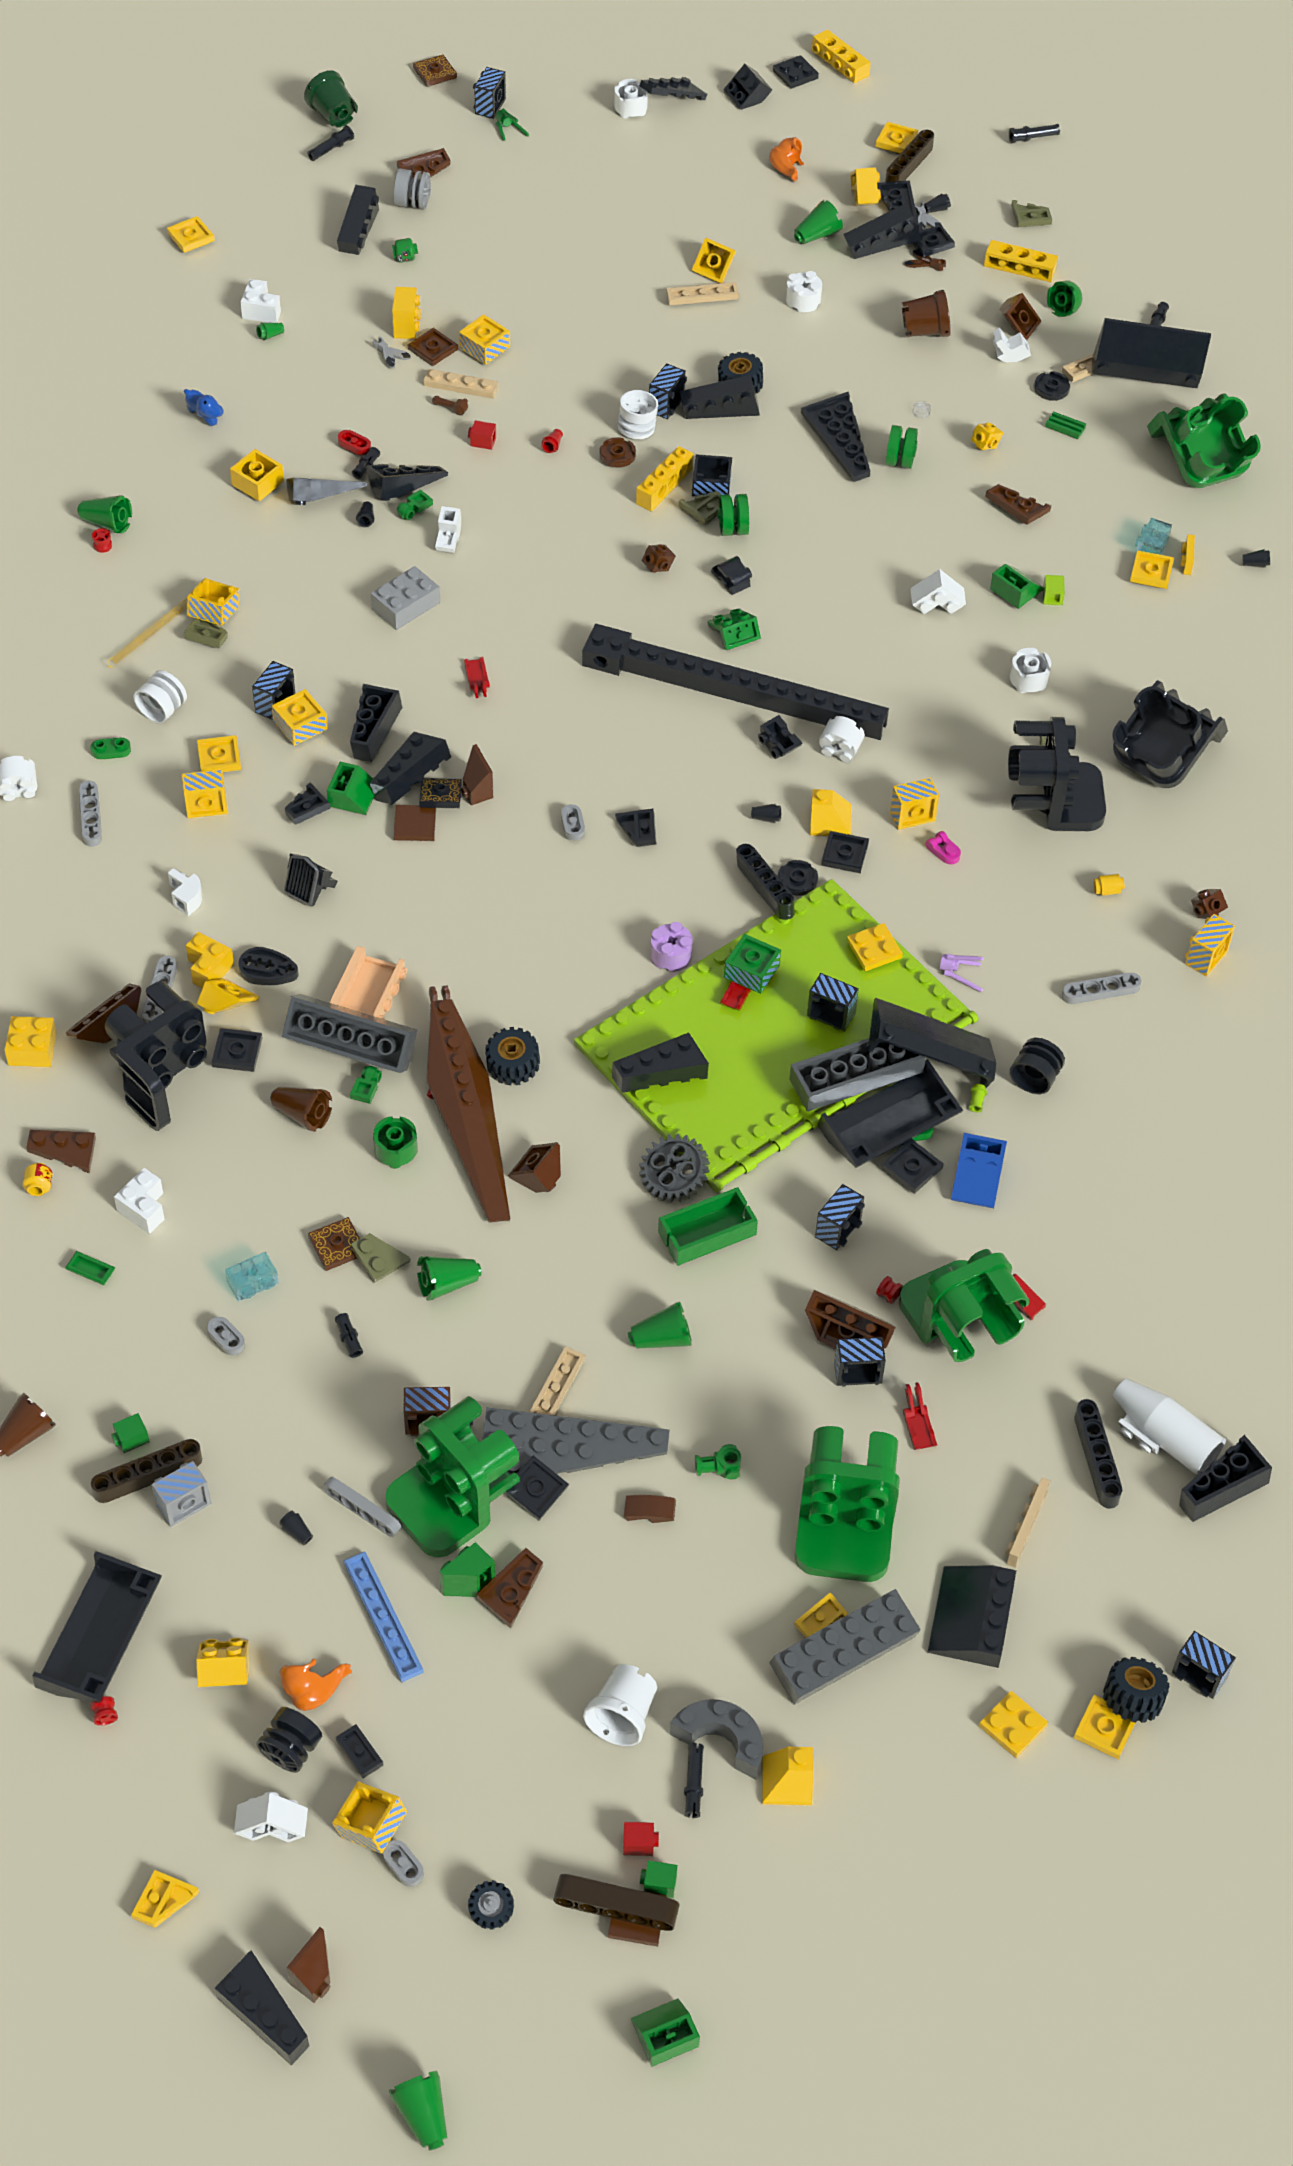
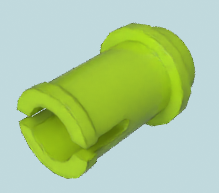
[969,1084,987,1113]

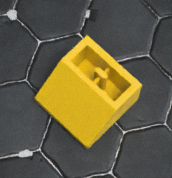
[196,1637,249,1687]

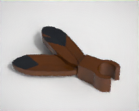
[905,250,946,271]

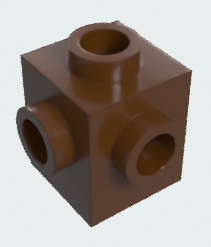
[641,544,676,573]
[1191,889,1228,919]

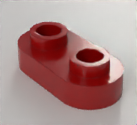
[338,430,371,455]

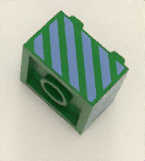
[724,934,781,994]

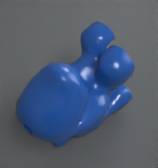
[184,389,224,426]

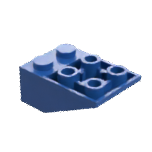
[951,1133,1007,1209]

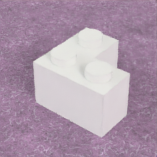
[241,279,281,323]
[910,569,966,614]
[114,1168,164,1234]
[234,1792,308,1842]

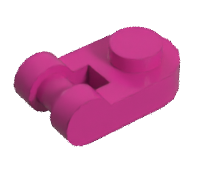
[925,831,961,864]

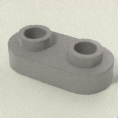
[561,804,585,840]
[207,1317,245,1355]
[383,1840,424,1887]

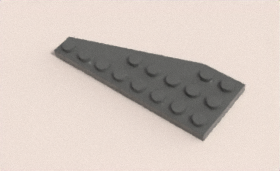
[482,1407,670,1475]

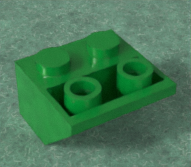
[990,564,1044,609]
[326,761,374,815]
[439,1542,495,1597]
[631,1998,700,2067]

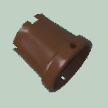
[902,290,951,338]

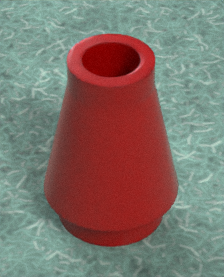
[542,429,563,453]

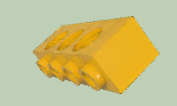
[812,29,871,83]
[984,240,1058,282]
[636,446,694,512]

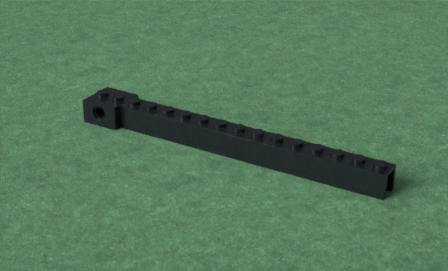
[582,623,889,740]

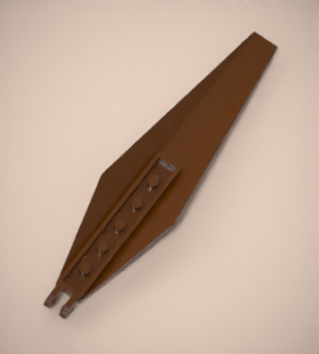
[427,985,510,1223]

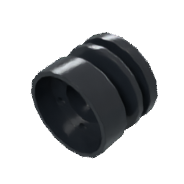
[1009,1037,1065,1095]
[256,1707,323,1773]

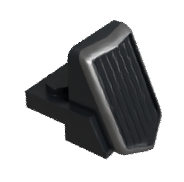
[284,853,338,906]

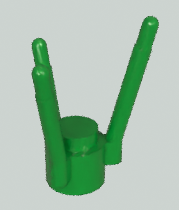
[495,108,529,141]

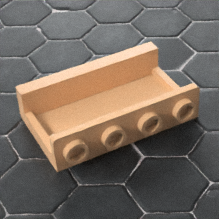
[329,946,407,1019]

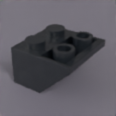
[723,63,772,110]

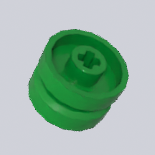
[885,425,918,469]
[718,494,749,536]

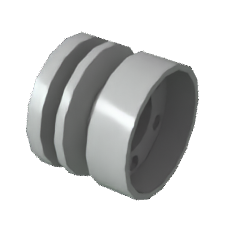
[394,169,431,209]

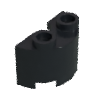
[711,556,752,595]
[758,715,803,759]

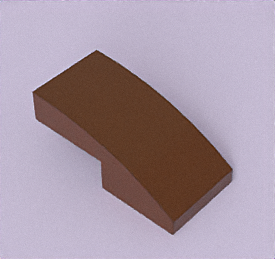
[624,1495,676,1523]

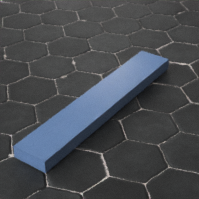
[343,1551,424,1683]

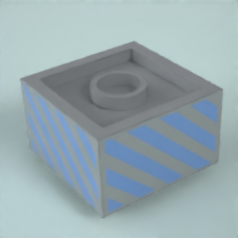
[152,1461,212,1527]

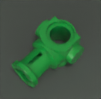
[695,1444,741,1480]

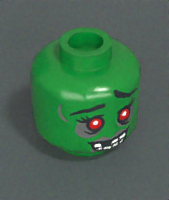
[392,238,418,263]

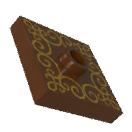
[413,54,457,87]
[308,1217,360,1271]

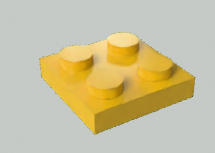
[875,122,919,154]
[167,216,215,253]
[1130,550,1174,589]
[197,735,241,772]
[847,923,903,971]
[979,1690,1048,1758]
[1074,1694,1135,1760]

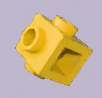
[970,422,1003,450]

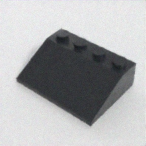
[927,1565,1017,1668]

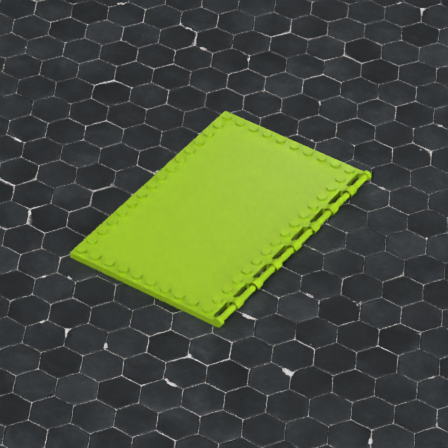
[574,879,979,1193]

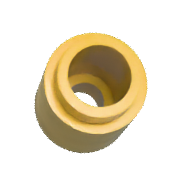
[1094,874,1125,896]

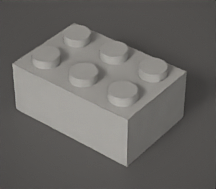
[371,566,440,630]

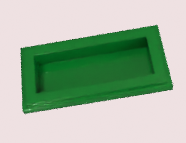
[65,1251,115,1285]

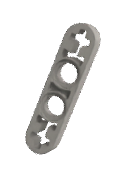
[79,780,102,847]
[142,956,177,1024]
[1062,973,1142,1004]
[322,1477,401,1537]

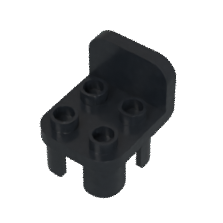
[1112,680,1228,788]
[1008,717,1106,831]
[105,981,207,1131]

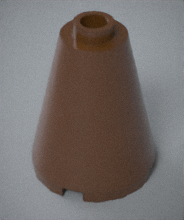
[270,1087,332,1132]
[0,1393,56,1457]

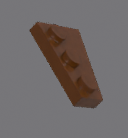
[397,148,451,179]
[985,484,1052,525]
[26,1130,96,1173]
[476,1548,543,1628]

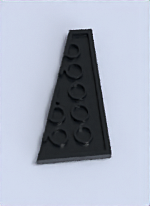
[801,391,870,482]

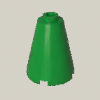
[794,200,843,244]
[77,495,132,534]
[417,1256,482,1301]
[628,1302,692,1349]
[388,2071,447,2151]

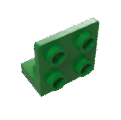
[707,609,761,650]

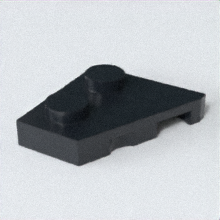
[284,782,330,825]
[615,808,657,847]

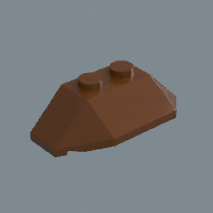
[66,983,142,1043]
[805,1290,896,1349]

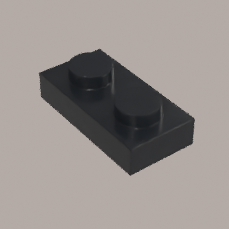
[336,1724,383,1779]

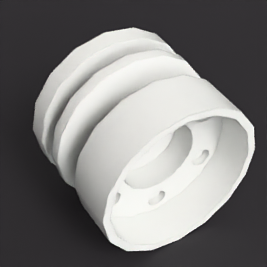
[617,390,658,439]
[133,670,187,724]

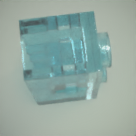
[1135,518,1172,555]
[225,1251,279,1301]

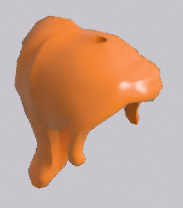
[769,137,804,182]
[279,1659,352,1711]

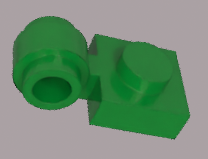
[397,489,433,520]
[350,1066,382,1104]

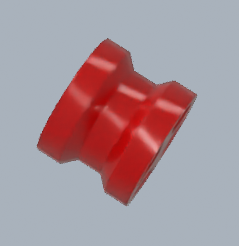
[92,528,112,553]
[876,1276,903,1304]
[90,1696,118,1726]

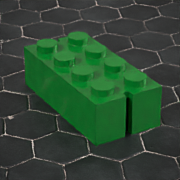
[658,1187,758,1266]

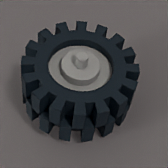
[468,1880,514,1930]

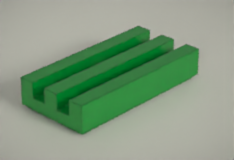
[1045,411,1086,439]

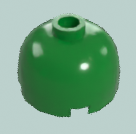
[1047,281,1083,317]

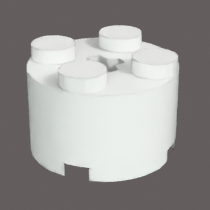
[614,79,648,118]
[786,271,822,313]
[1010,648,1051,693]
[819,716,865,763]
[0,756,38,801]

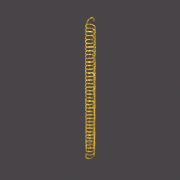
[107,599,187,667]

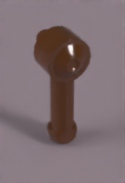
[432,396,468,416]

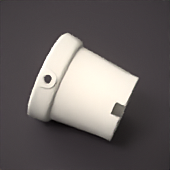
[583,1664,657,1746]

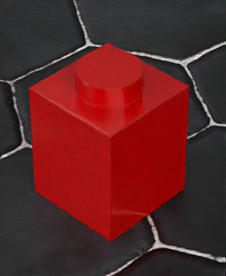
[468,420,497,450]
[623,1822,659,1856]

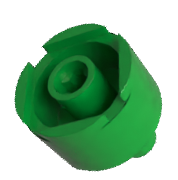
[373,1116,418,1169]

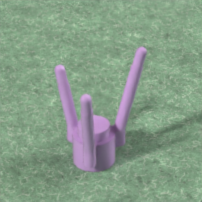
[940,954,983,992]

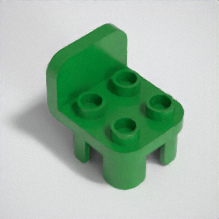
[1147,393,1261,488]
[899,1249,1029,1362]
[386,1396,520,1557]
[795,1426,900,1582]

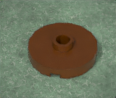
[599,437,636,468]

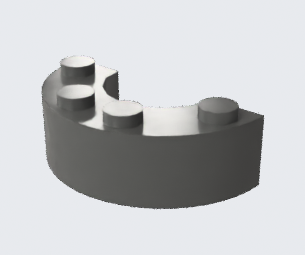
[670,1699,763,1780]

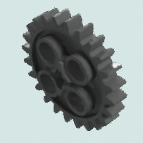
[639,1134,710,1203]

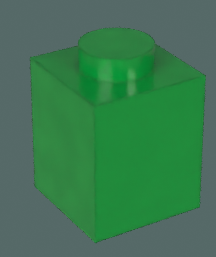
[111,1413,150,1453]
[640,1860,678,1898]

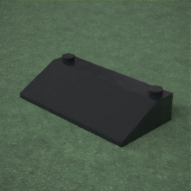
[1092,318,1211,388]
[868,998,996,1088]
[817,1059,963,1168]
[32,1551,162,1703]

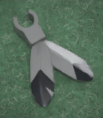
[914,201,942,231]
[373,336,411,368]

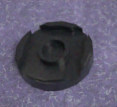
[1034,371,1070,401]
[778,860,818,896]

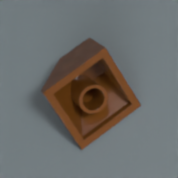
[1000,293,1041,341]
[461,744,493,805]
[508,1142,561,1193]
[287,1927,331,2003]

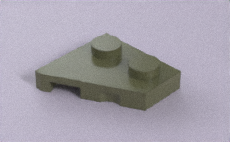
[1011,200,1052,227]
[679,491,722,525]
[184,618,228,648]
[350,1233,411,1283]

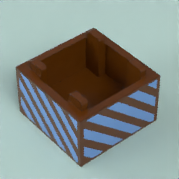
[403,1387,451,1436]

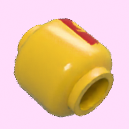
[22,1163,53,1196]

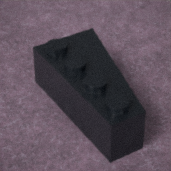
[337,184,379,255]
[843,203,922,259]
[680,374,760,419]
[350,684,403,762]
[370,732,451,805]
[612,1032,709,1093]
[1179,1434,1272,1522]
[215,1950,309,2066]

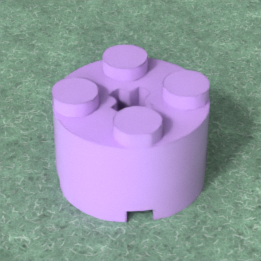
[651,922,693,972]

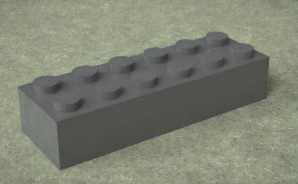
[282,994,418,1073]
[789,1038,926,1112]
[770,1589,921,1705]

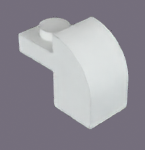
[993,328,1031,362]
[435,506,461,553]
[168,868,203,916]

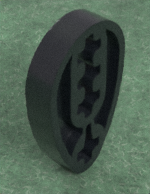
[238,947,299,985]

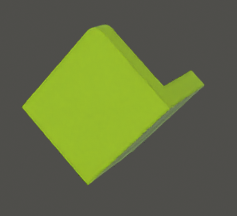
[1043,575,1065,605]

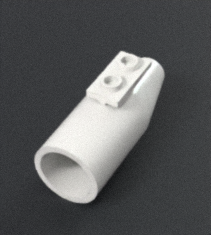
[1113,1379,1226,1475]

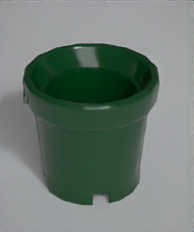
[304,70,358,128]

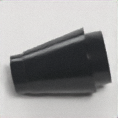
[924,193,951,214]
[356,501,375,527]
[1242,549,1270,568]
[751,803,781,823]
[279,1510,313,1546]

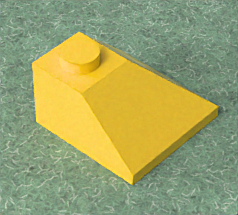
[692,237,736,283]
[810,789,851,836]
[197,979,260,1014]
[762,1746,813,1806]

